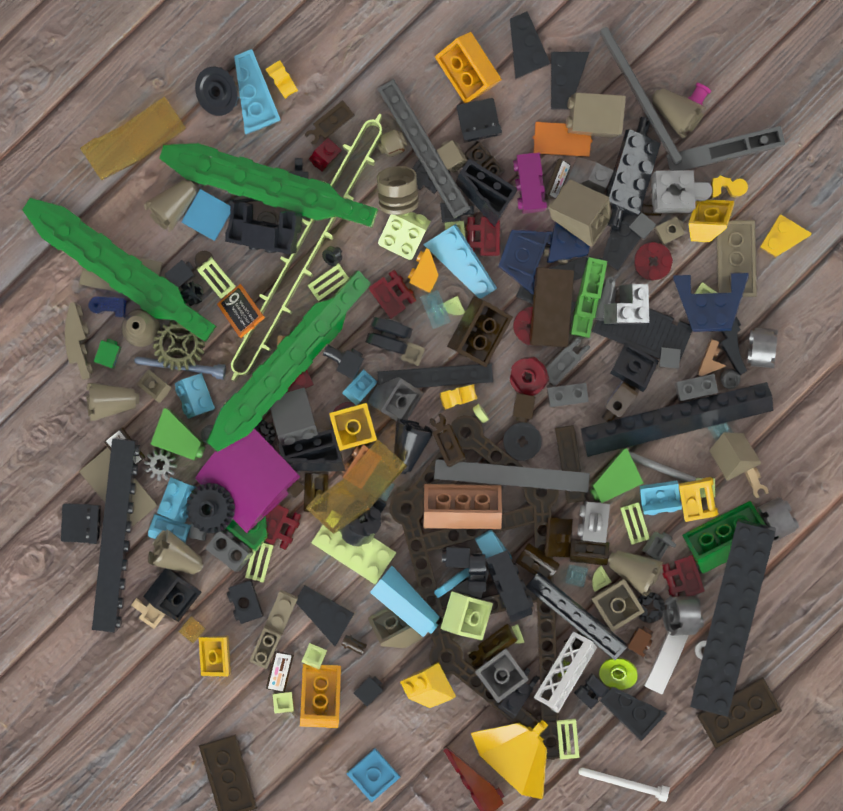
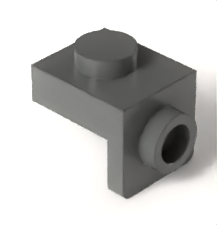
[642,531,676,560]

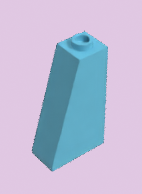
[370,566,439,637]

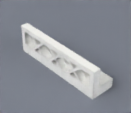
[534,631,597,713]

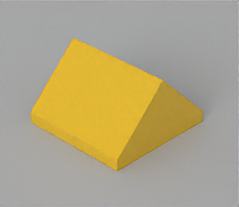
[199,635,231,676]

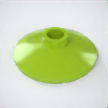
[599,658,638,690]

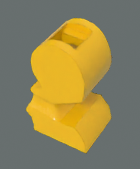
[265,60,298,99]
[711,175,748,199]
[439,384,478,410]

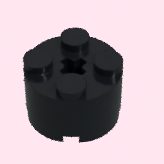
[338,501,381,547]

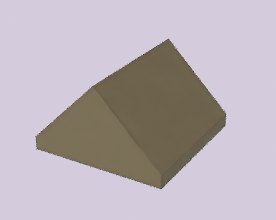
[709,432,761,481]

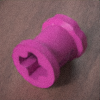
[688,82,711,105]

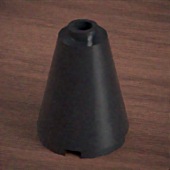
[393,419,434,474]

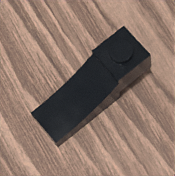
[719,317,747,375]

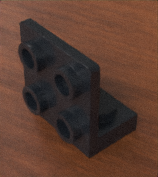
[456,98,502,143]
[61,503,101,544]

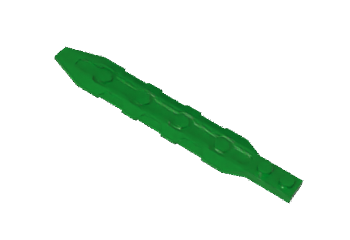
[159,143,378,228]
[22,198,217,342]
[207,271,371,452]

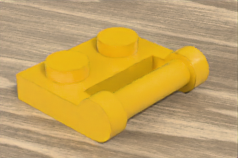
[679,477,719,522]

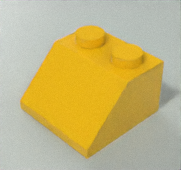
[400,662,456,708]

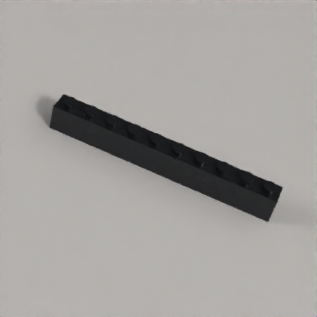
[580,382,774,457]
[92,438,141,633]

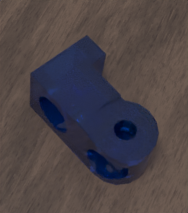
[88,297,126,318]

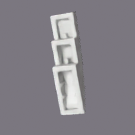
[644,631,689,694]

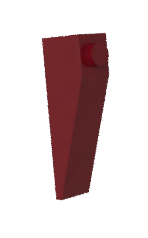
[443,746,505,811]

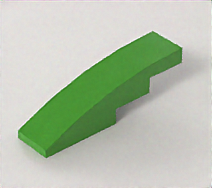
[570,257,607,338]

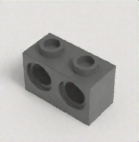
[674,374,718,401]
[547,383,589,407]
[205,529,253,572]

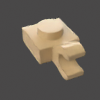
[745,467,768,498]
[131,598,165,629]

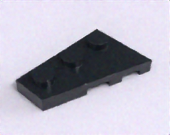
[510,11,550,80]
[551,52,589,110]
[602,212,641,271]
[296,585,354,646]
[599,687,667,741]

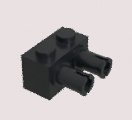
[323,344,365,380]

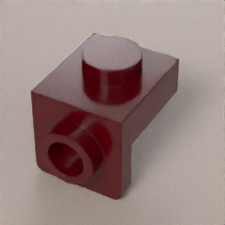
[309,138,342,172]

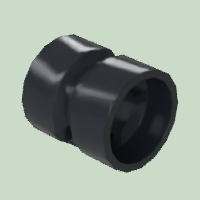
[573,673,609,710]

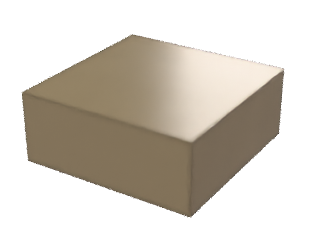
[401,342,425,366]

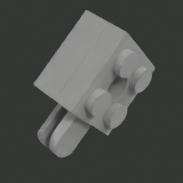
[651,170,712,213]
[577,501,610,543]

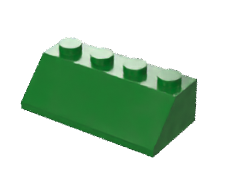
[682,501,766,574]

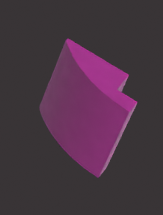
[195,428,300,533]

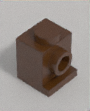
[627,626,653,658]

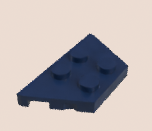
[547,221,590,263]

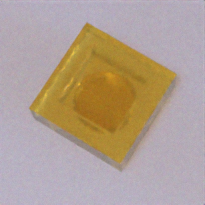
[178,616,206,644]

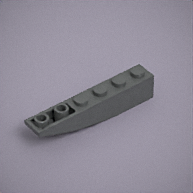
[666,126,785,171]

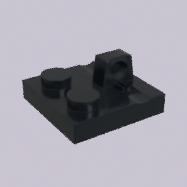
[610,342,659,392]

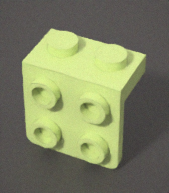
[378,212,431,260]

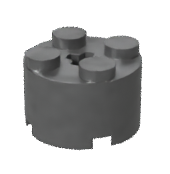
[747,328,778,368]
[757,497,799,542]
[663,596,704,636]

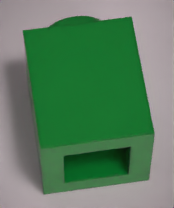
[94,338,122,369]

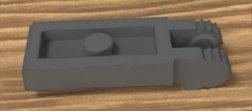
[546,336,590,387]

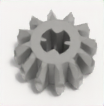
[144,448,177,481]

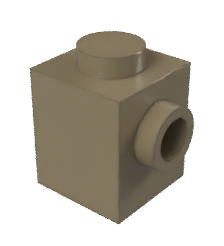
[437,140,468,173]
[654,217,686,245]

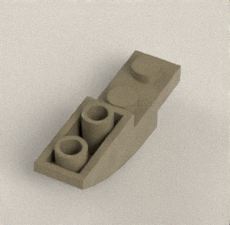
[65,302,94,380]
[249,590,298,669]

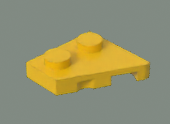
[760,214,812,257]

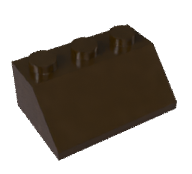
[447,296,513,367]

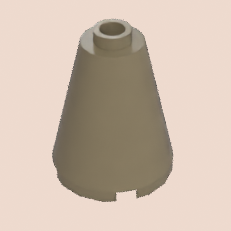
[652,88,706,138]
[144,180,197,232]
[122,309,160,347]
[86,383,139,421]
[148,529,204,575]
[608,550,664,597]

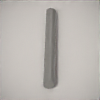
[629,452,696,482]

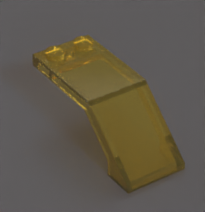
[80,96,187,180]
[306,440,407,534]

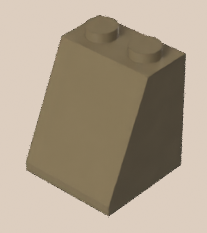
[566,93,626,138]
[549,179,611,247]

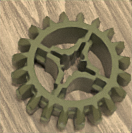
[153,321,205,371]

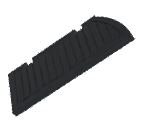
[592,302,692,363]

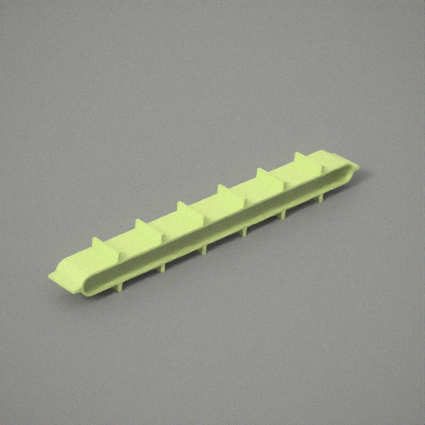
[231,114,382,382]

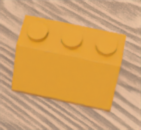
[435,32,502,103]

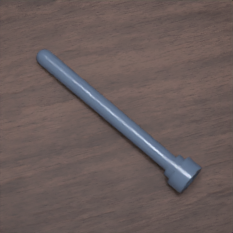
[134,357,226,380]

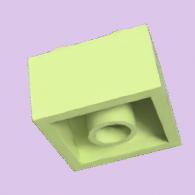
[441,592,493,640]

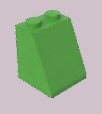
[151,408,206,460]
[589,448,643,503]

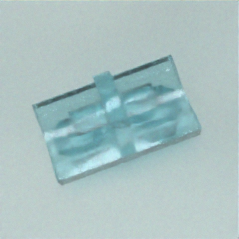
[420,290,451,329]

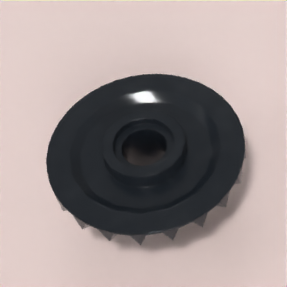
[195,66,240,116]
[186,483,235,533]

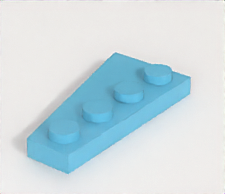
[234,49,281,135]
[423,224,497,299]

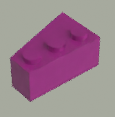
[513,152,547,214]

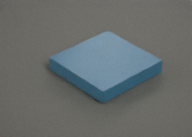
[182,189,230,241]
[346,748,401,803]

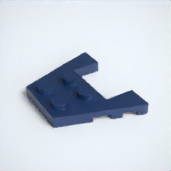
[498,230,553,295]
[673,273,749,332]

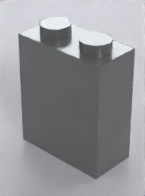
[270,387,318,446]

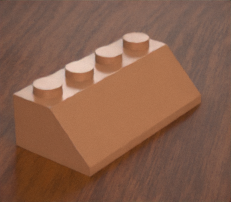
[424,484,502,529]

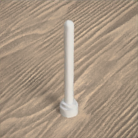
[578,768,670,802]

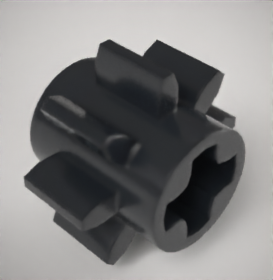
[180,281,204,306]

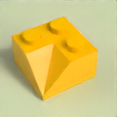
[329,403,377,451]

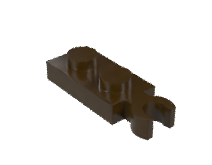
[305,100,355,145]
[430,413,466,467]
[468,624,518,668]

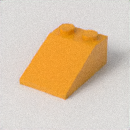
[300,664,341,728]

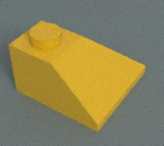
[689,199,734,242]

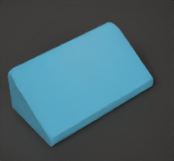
[148,514,191,544]

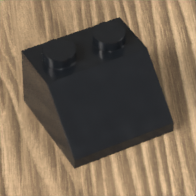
[143,568,202,622]

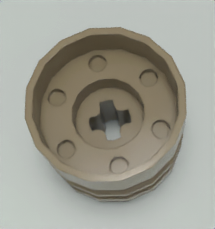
[376,166,419,215]

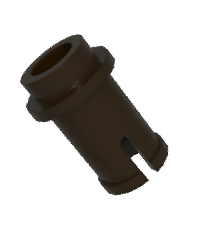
[640,203,662,216]
[341,635,367,655]

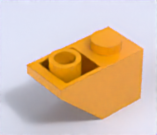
[408,248,438,294]

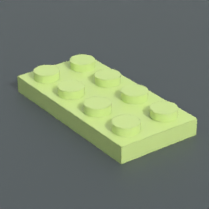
[311,511,396,585]

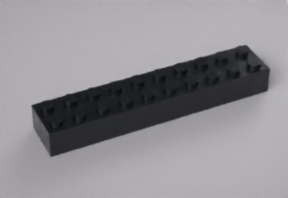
[690,518,776,717]

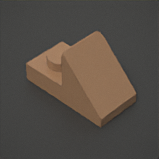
[696,339,726,377]

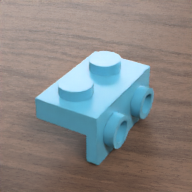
[175,373,215,419]
[157,477,196,523]
[639,481,682,515]

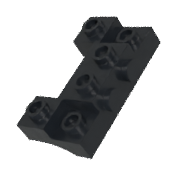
[225,201,302,255]

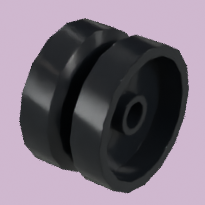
[365,316,413,355]

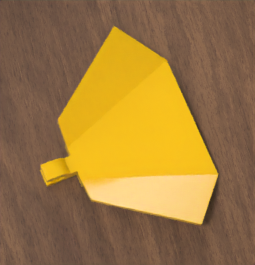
[471,720,548,799]

